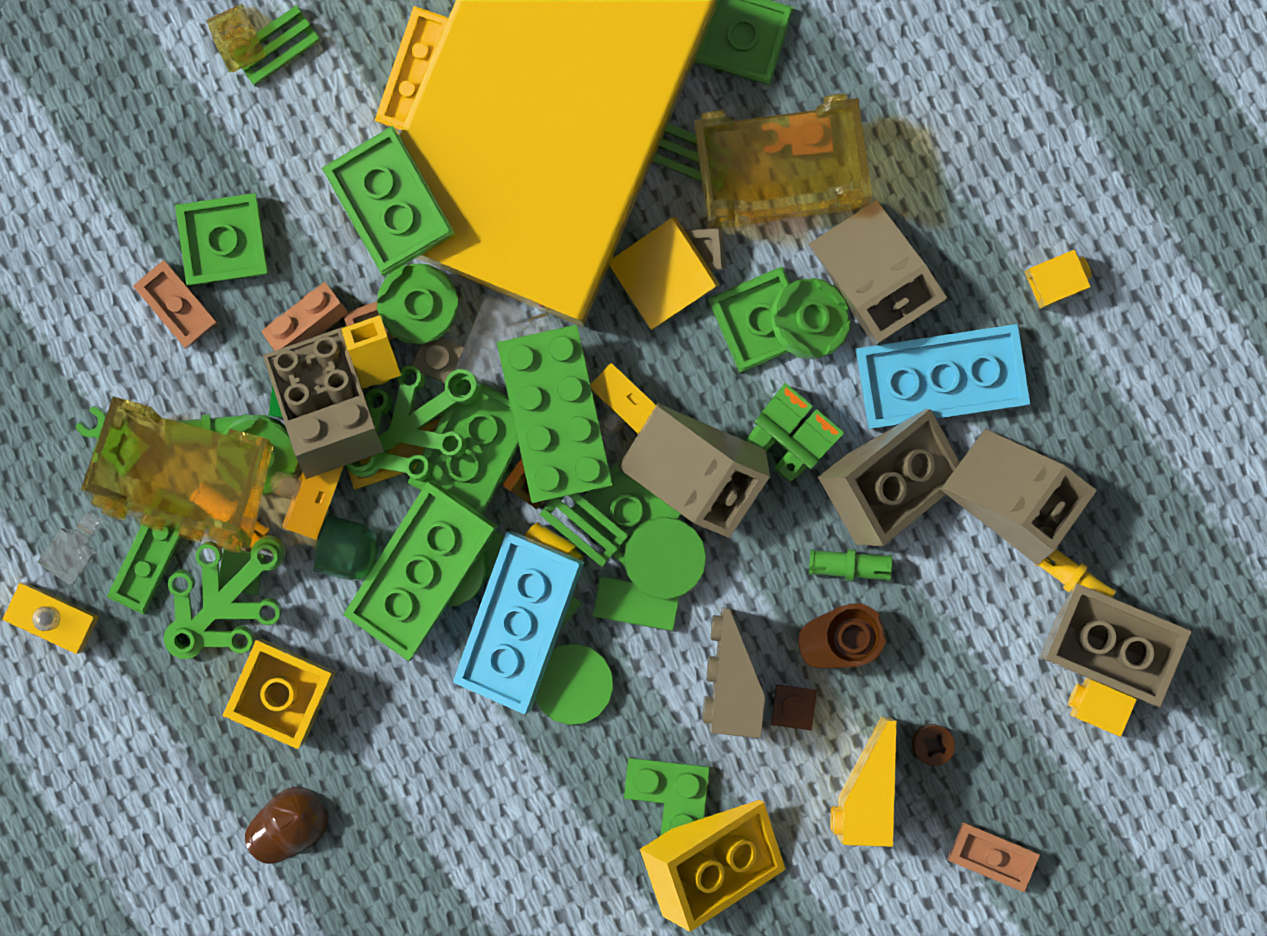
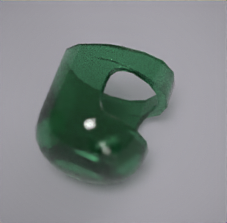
[313,513,379,581]

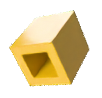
[1024,249,1092,309]
[341,315,401,389]
[1068,678,1137,737]

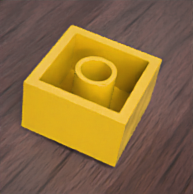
[222,639,337,749]

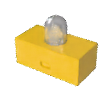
[590,363,656,440]
[270,466,344,540]
[2,582,99,654]

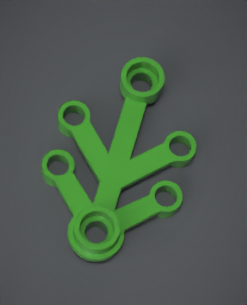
[345,365,481,481]
[164,535,286,659]

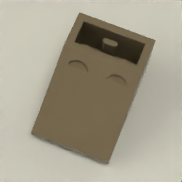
[808,200,947,346]
[263,328,384,479]
[619,403,770,538]
[940,429,1097,565]
[702,607,765,738]

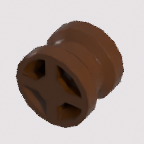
[911,724,955,766]

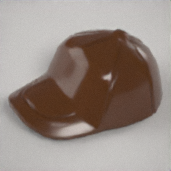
[798,603,886,669]
[245,787,329,864]

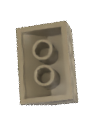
[1039,583,1192,707]

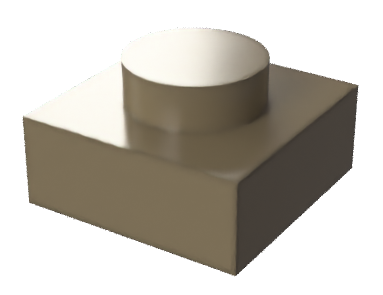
[685,227,726,270]
[412,337,465,384]

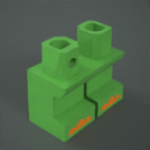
[747,383,844,482]

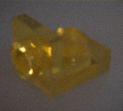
[206,3,266,72]

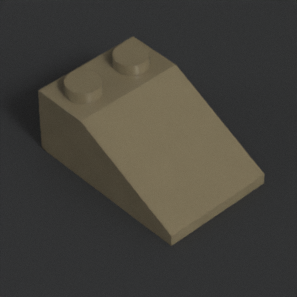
[818,409,960,546]

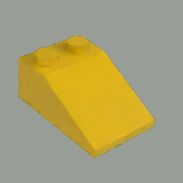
[830,716,897,847]
[640,800,786,932]

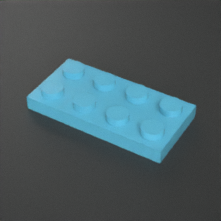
[855,324,1030,429]
[453,531,585,715]

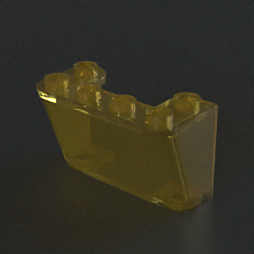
[81,396,273,553]

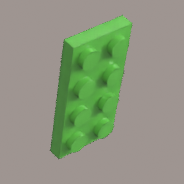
[496,325,613,503]
[343,480,498,662]

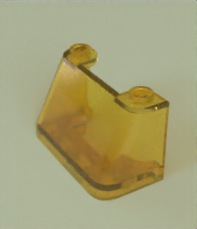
[694,94,872,228]

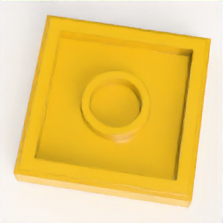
[609,217,720,330]

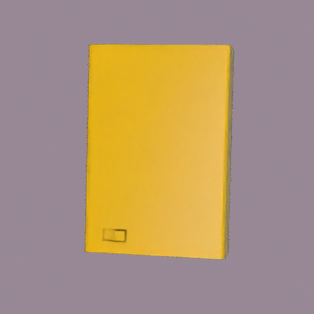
[400,0,717,327]

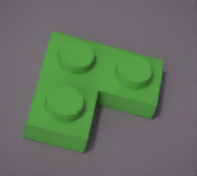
[624,757,709,836]

